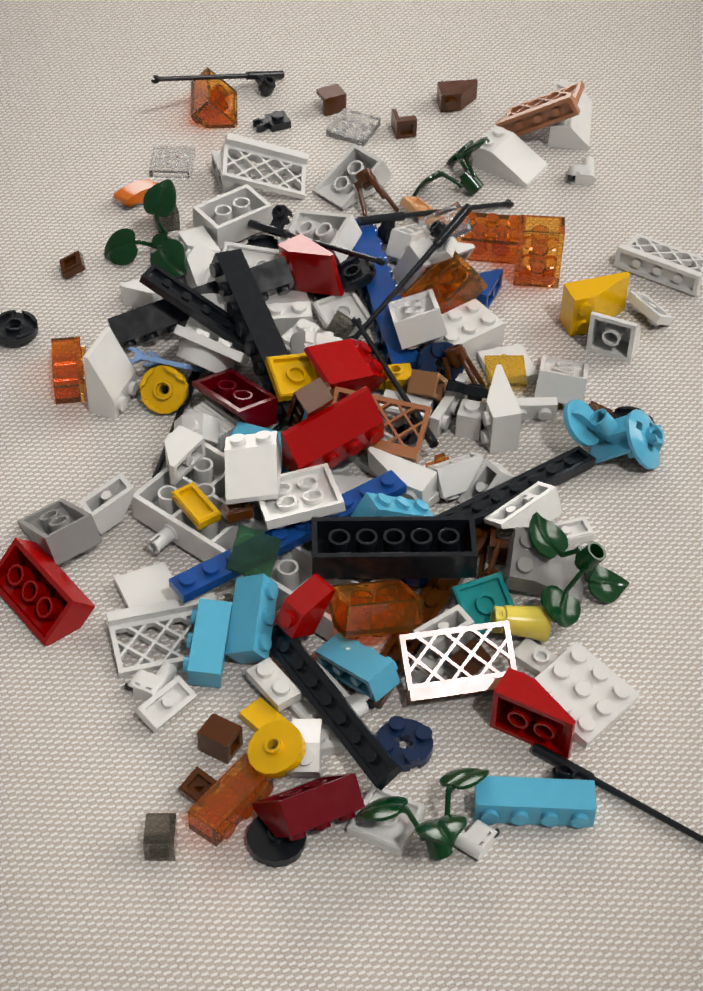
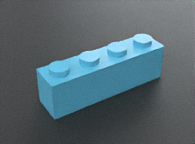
[474,776,596,828]

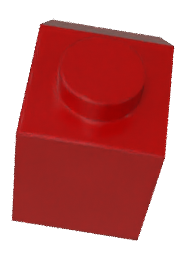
[274,574,336,639]

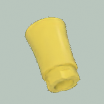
[490,605,552,642]

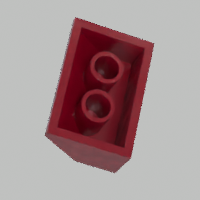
[192,368,278,428]
[251,773,365,841]

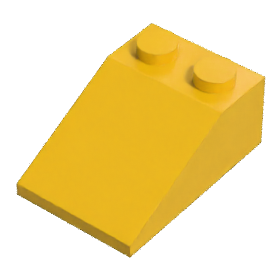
[559,271,630,337]

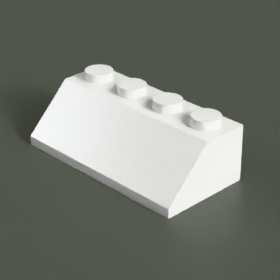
[548,80,592,151]

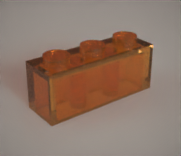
[51,336,87,404]
[188,753,274,847]

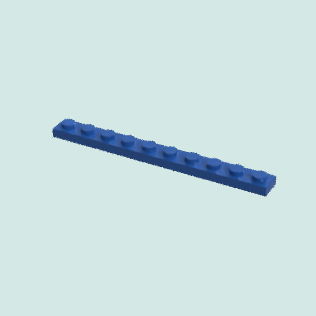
[169,470,407,603]

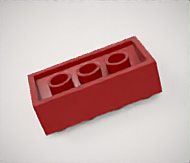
[281,386,384,472]
[0,538,95,646]

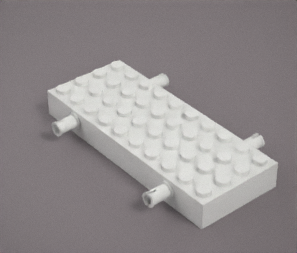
[131,442,401,640]

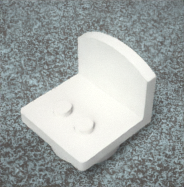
[173,293,250,373]

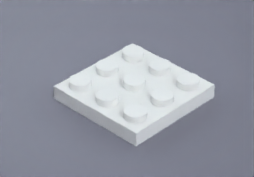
[257,463,346,530]
[535,641,641,749]

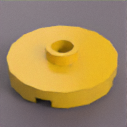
[140,365,188,414]
[247,720,306,778]

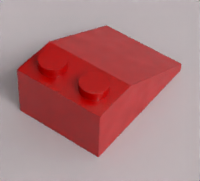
[277,234,344,296]
[304,338,387,393]
[490,667,576,759]

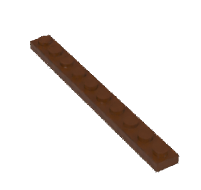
[358,522,498,708]

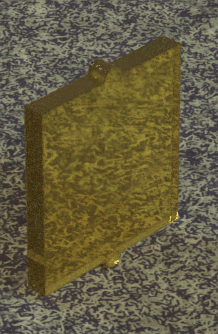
[484,354,527,387]

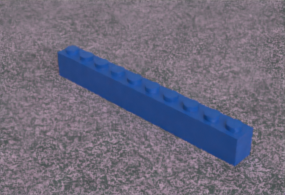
[350,218,418,370]

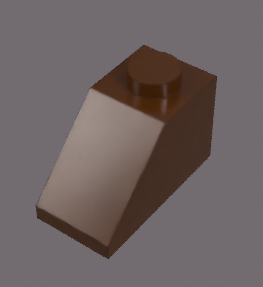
[436,79,478,112]

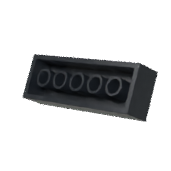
[311,516,478,579]

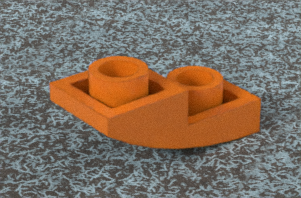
[113,179,157,207]

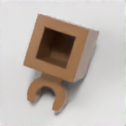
[407,369,448,403]

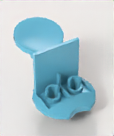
[563,399,665,470]

